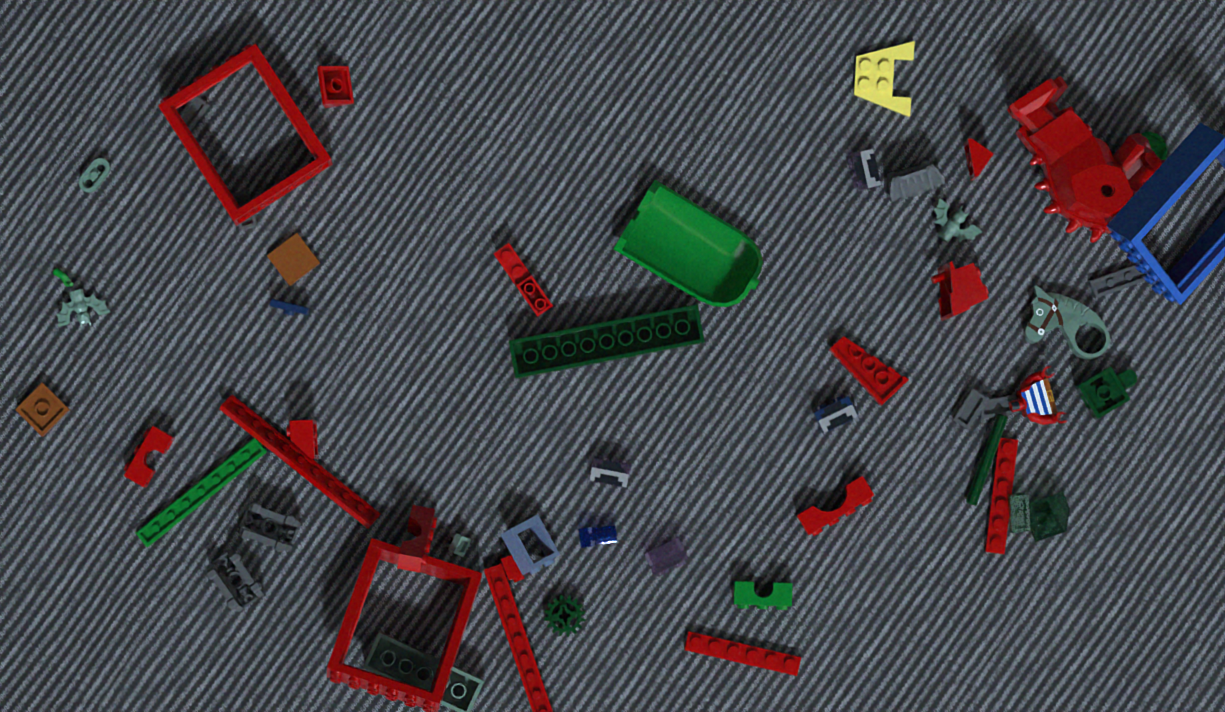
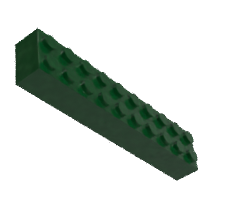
[508,304,705,380]

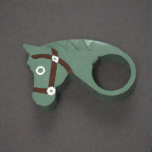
[1024,286,1110,360]

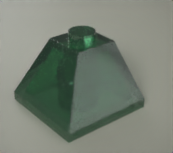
[1021,490,1070,542]

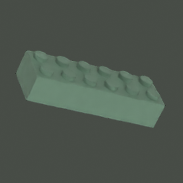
[362,632,485,712]

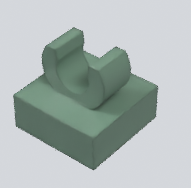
[445,533,471,557]

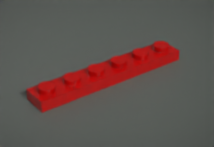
[985,438,1018,554]
[684,631,801,676]

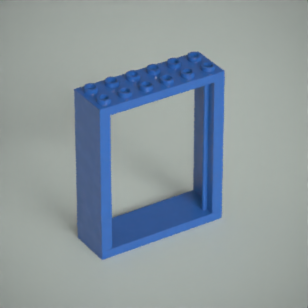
[1106,122,1225,305]

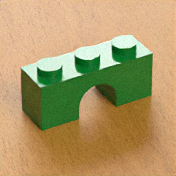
[733,581,793,610]

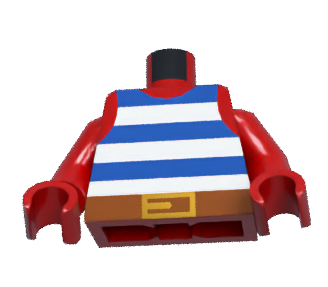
[1009,365,1068,425]

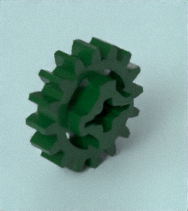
[544,595,586,637]

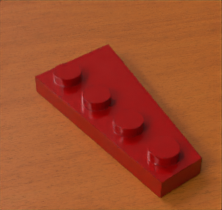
[829,336,909,406]

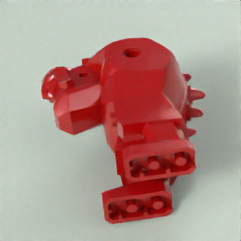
[1007,76,1165,243]

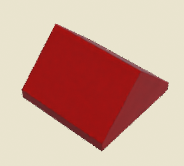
[317,66,354,108]
[963,138,994,181]

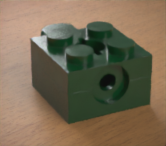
[1075,366,1137,420]

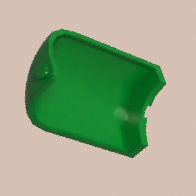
[614,180,763,307]

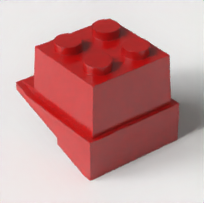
[931,261,989,321]

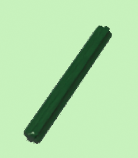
[966,414,1008,506]

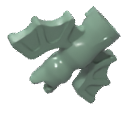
[933,199,982,243]
[56,289,110,329]

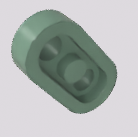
[79,158,111,193]

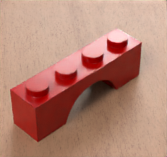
[796,476,875,537]
[397,505,438,573]

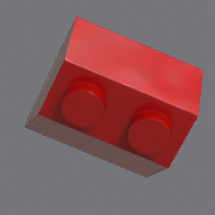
[286,420,318,459]

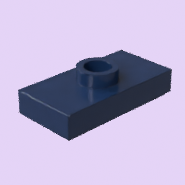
[270,299,310,316]

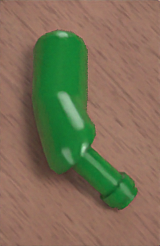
[53,268,74,287]

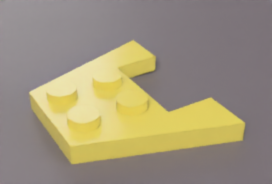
[854,41,915,118]

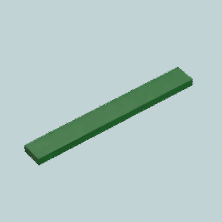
[135,438,268,548]

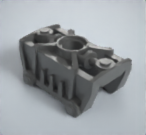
[885,159,945,202]
[238,502,301,552]
[206,549,264,612]

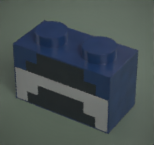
[813,395,858,434]

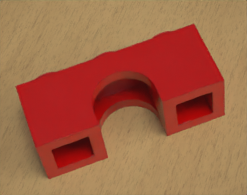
[124,426,175,487]

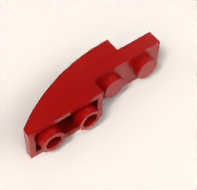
[493,242,553,317]

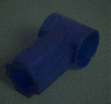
[578,525,618,548]

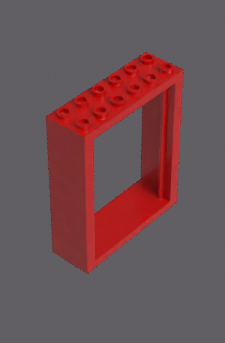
[158,44,333,226]
[327,538,482,712]

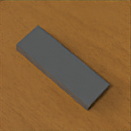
[1089,264,1145,299]

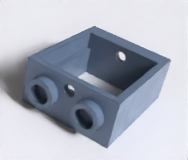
[501,514,560,575]

